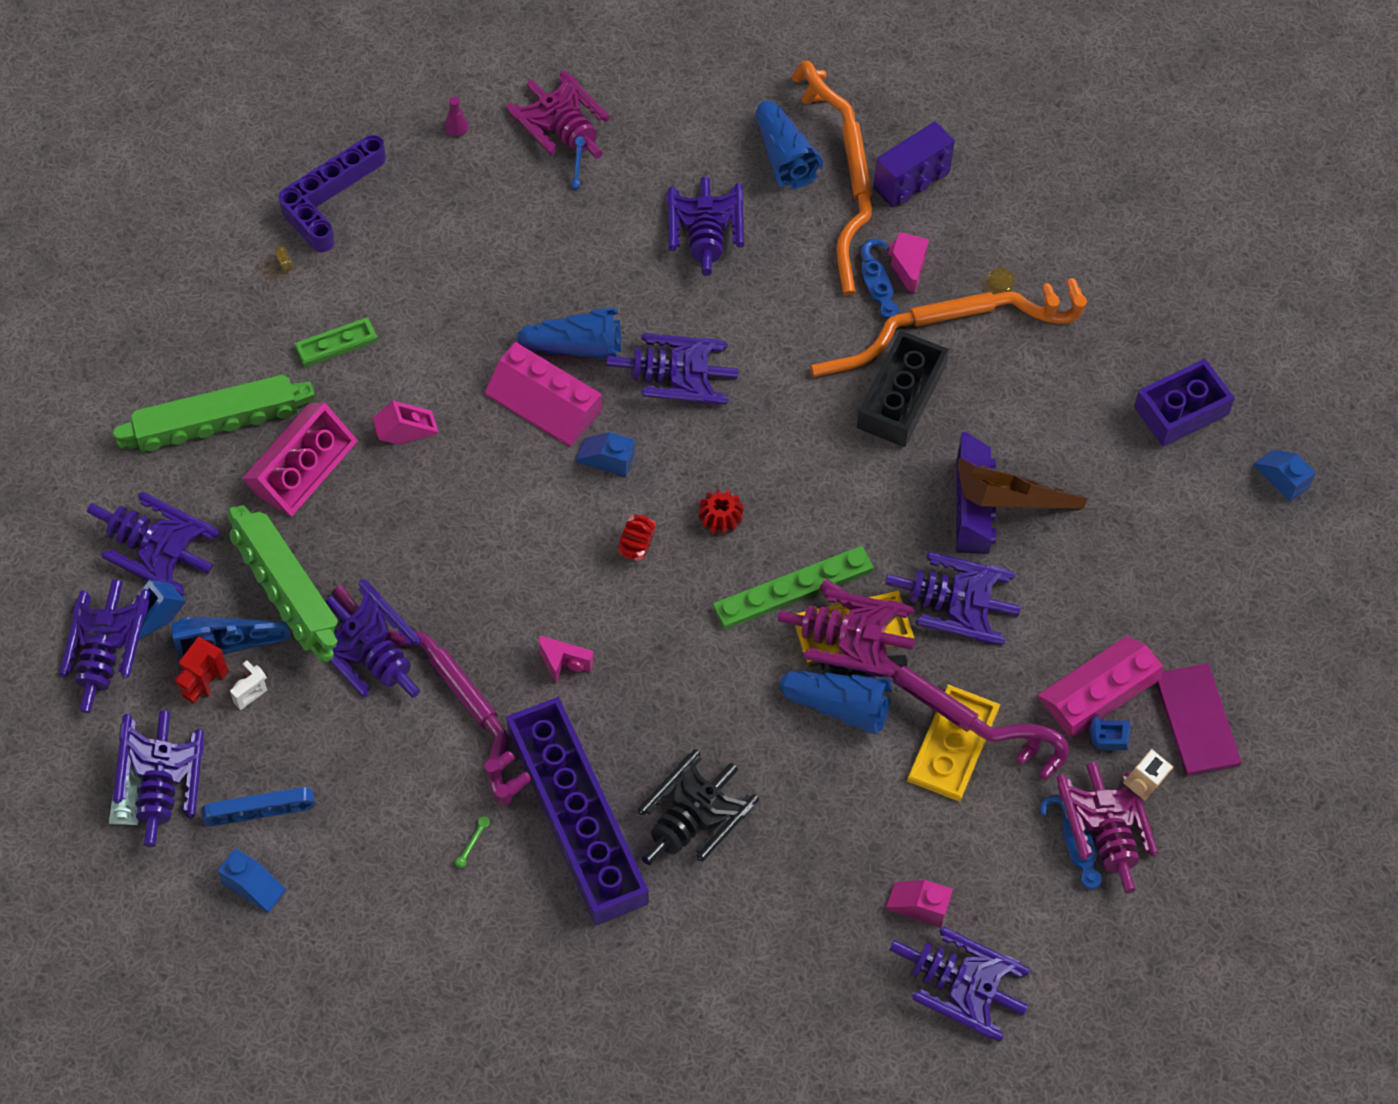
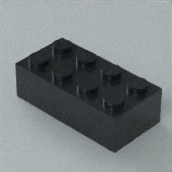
[856,330,949,447]

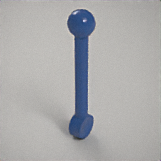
[571,136,585,190]

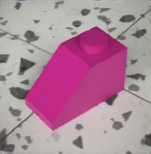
[888,232,929,294]
[373,400,439,445]
[886,880,953,927]

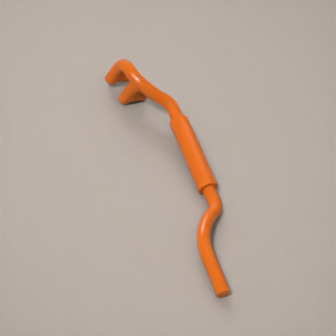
[792,60,873,297]
[810,278,1087,378]

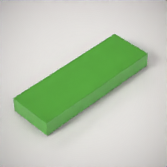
[294,317,378,368]

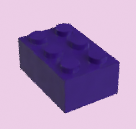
[873,121,955,208]
[1134,359,1235,447]

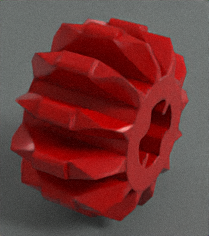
[698,488,744,535]
[618,514,656,562]

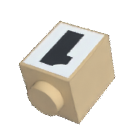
[1123,749,1173,801]

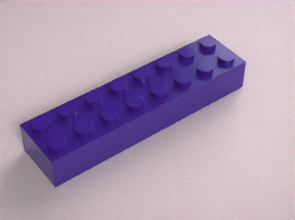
[506,696,649,926]

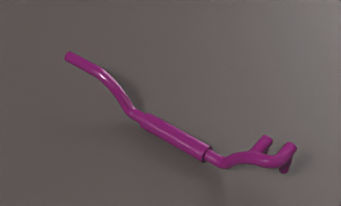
[819,579,1069,780]
[332,585,531,806]

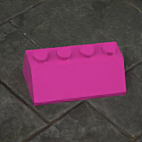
[485,342,602,447]
[242,402,358,517]
[1037,636,1163,739]

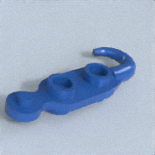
[860,239,899,319]
[1040,794,1102,890]

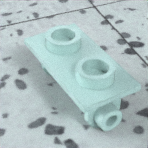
[109,765,142,825]

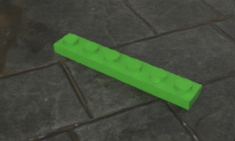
[713,546,874,630]

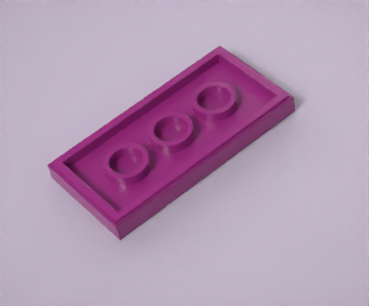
[1156,663,1242,777]

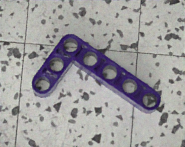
[279,135,386,252]

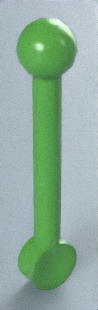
[455,817,490,868]

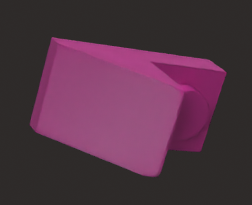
[539,636,594,683]

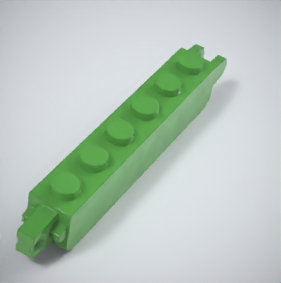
[113,375,315,452]
[227,505,338,662]

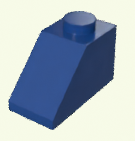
[576,432,635,477]
[1254,449,1316,502]
[132,580,186,639]
[218,848,286,913]

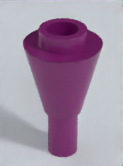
[444,97,469,136]

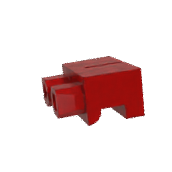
[175,636,229,704]

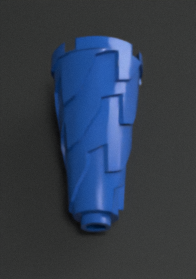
[755,101,823,190]
[517,307,622,360]
[779,670,892,735]

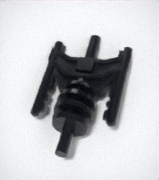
[638,749,759,865]

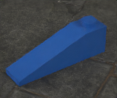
[171,617,291,660]

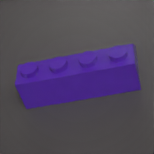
[956,432,996,554]

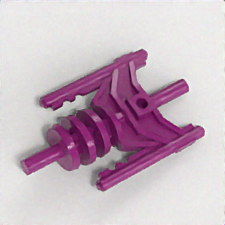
[506,70,610,159]
[778,589,915,677]
[1056,762,1158,894]

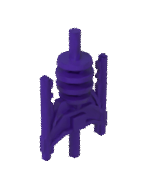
[667,177,744,276]
[606,333,738,405]
[87,492,221,597]
[885,552,1021,646]
[59,579,150,713]
[325,579,421,698]
[112,711,204,847]
[889,927,1030,1042]

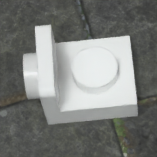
[230,660,267,710]

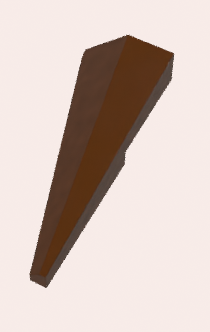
[957,457,1088,509]

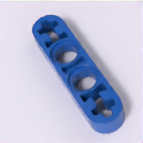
[201,787,315,826]

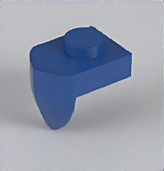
[1089,716,1131,750]

